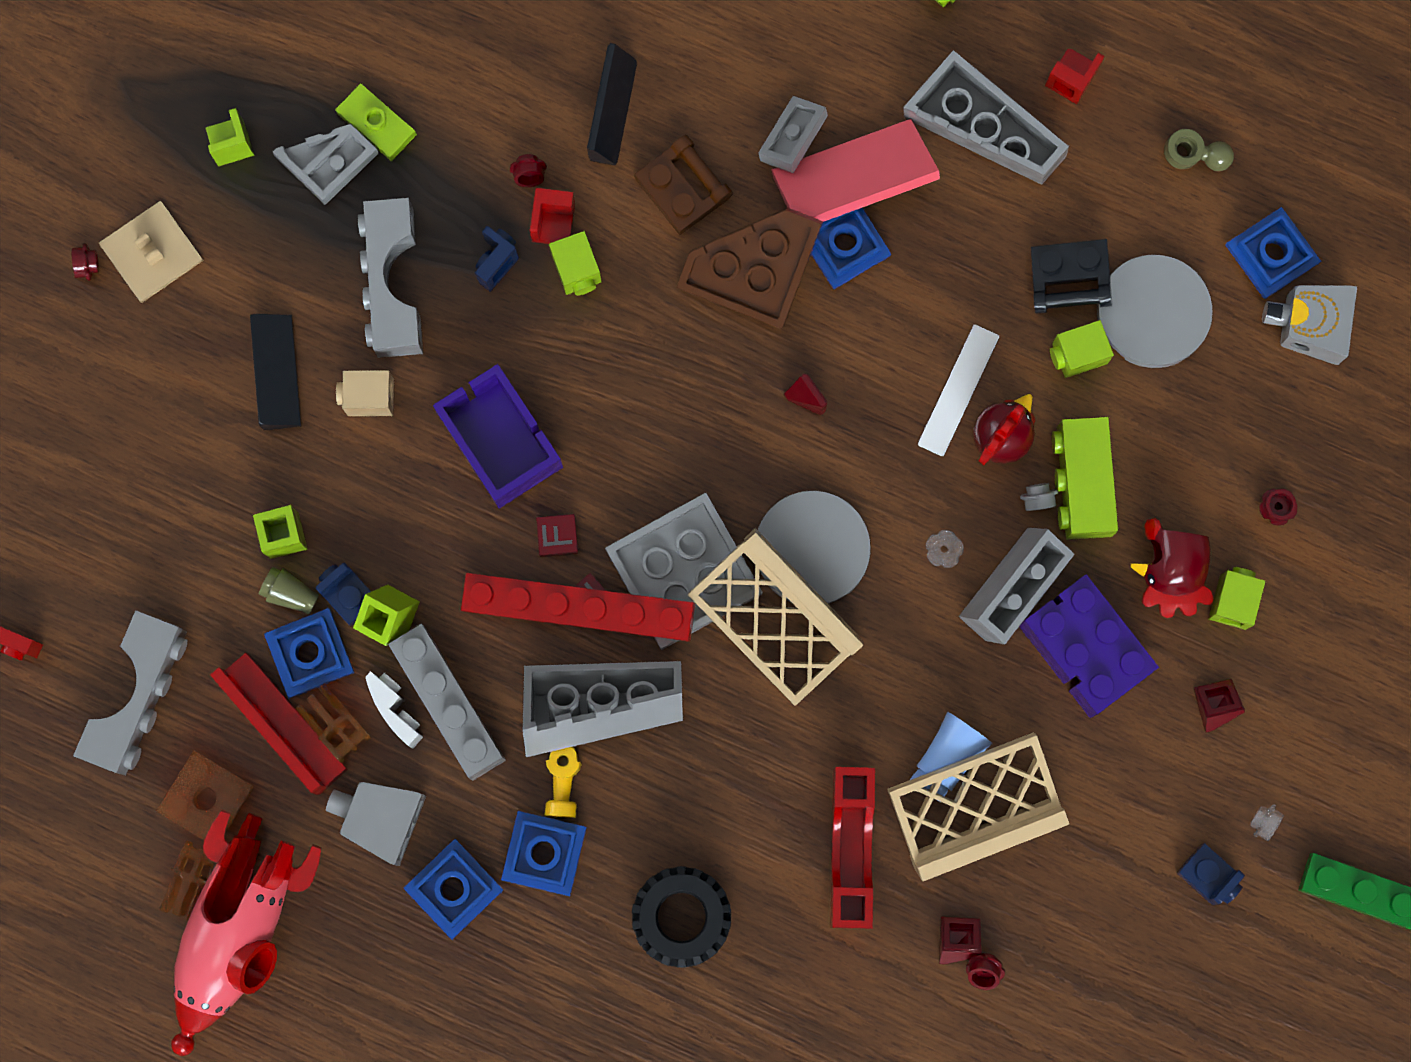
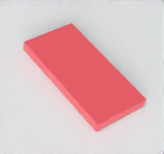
[772,119,940,222]

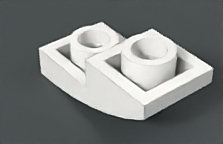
[365,671,423,749]

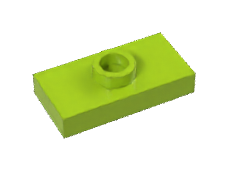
[335,83,417,162]

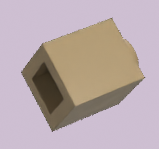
[336,370,394,416]

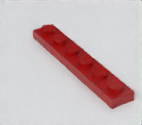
[461,573,696,642]

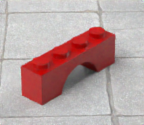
[830,767,875,929]

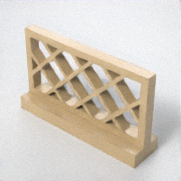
[688,528,863,706]
[887,732,1069,881]

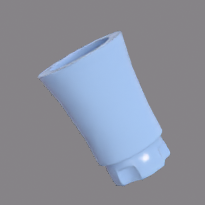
[910,711,992,802]

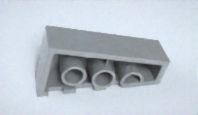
[904,50,1069,185]
[523,661,683,757]

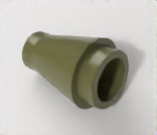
[258,567,320,615]

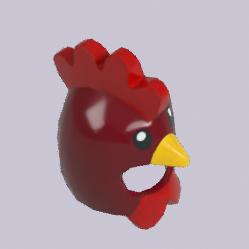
[973,394,1036,466]
[1130,518,1214,618]

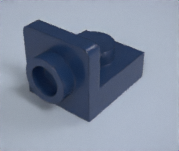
[475,226,519,292]
[315,562,371,627]
[1176,843,1245,905]

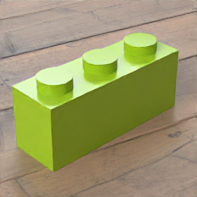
[1052,417,1118,540]

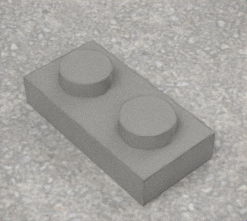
[758,96,828,173]

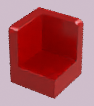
[1045,49,1105,104]
[530,188,575,244]

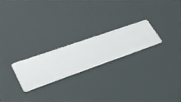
[918,325,999,456]

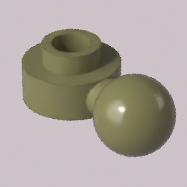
[1164,129,1234,171]

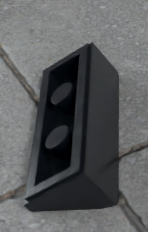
[587,43,637,165]
[250,314,302,430]

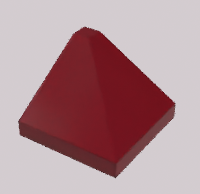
[784,373,827,415]
[1194,679,1245,732]
[939,917,982,964]

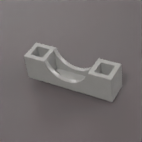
[358,198,423,358]
[73,610,188,776]
[388,624,506,781]

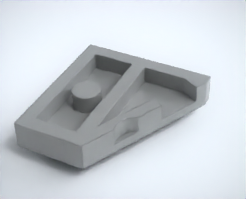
[273,124,379,205]

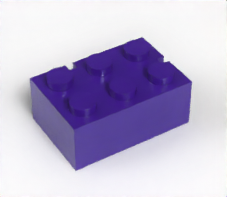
[433,364,563,509]
[1019,574,1159,718]

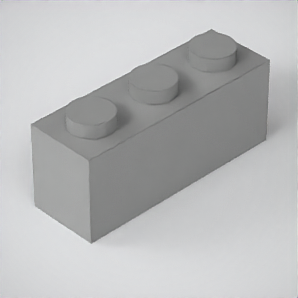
[958,528,1075,645]

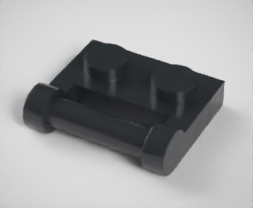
[1031,239,1112,314]

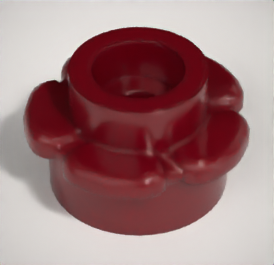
[510,154,547,187]
[71,243,99,281]
[1259,489,1298,526]
[966,953,1005,990]

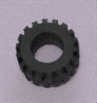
[632,866,731,967]

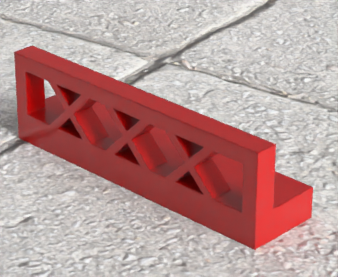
[210,653,348,795]

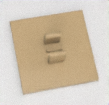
[99,201,204,303]

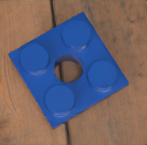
[1225,207,1321,300]
[811,208,891,290]
[264,608,355,699]
[501,811,587,896]
[404,839,504,940]

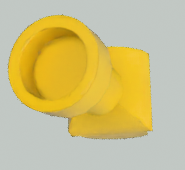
[545,747,582,818]

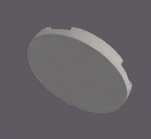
[1097,255,1213,368]
[758,491,871,604]

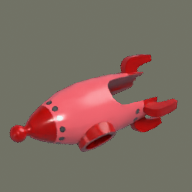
[171,809,321,1056]

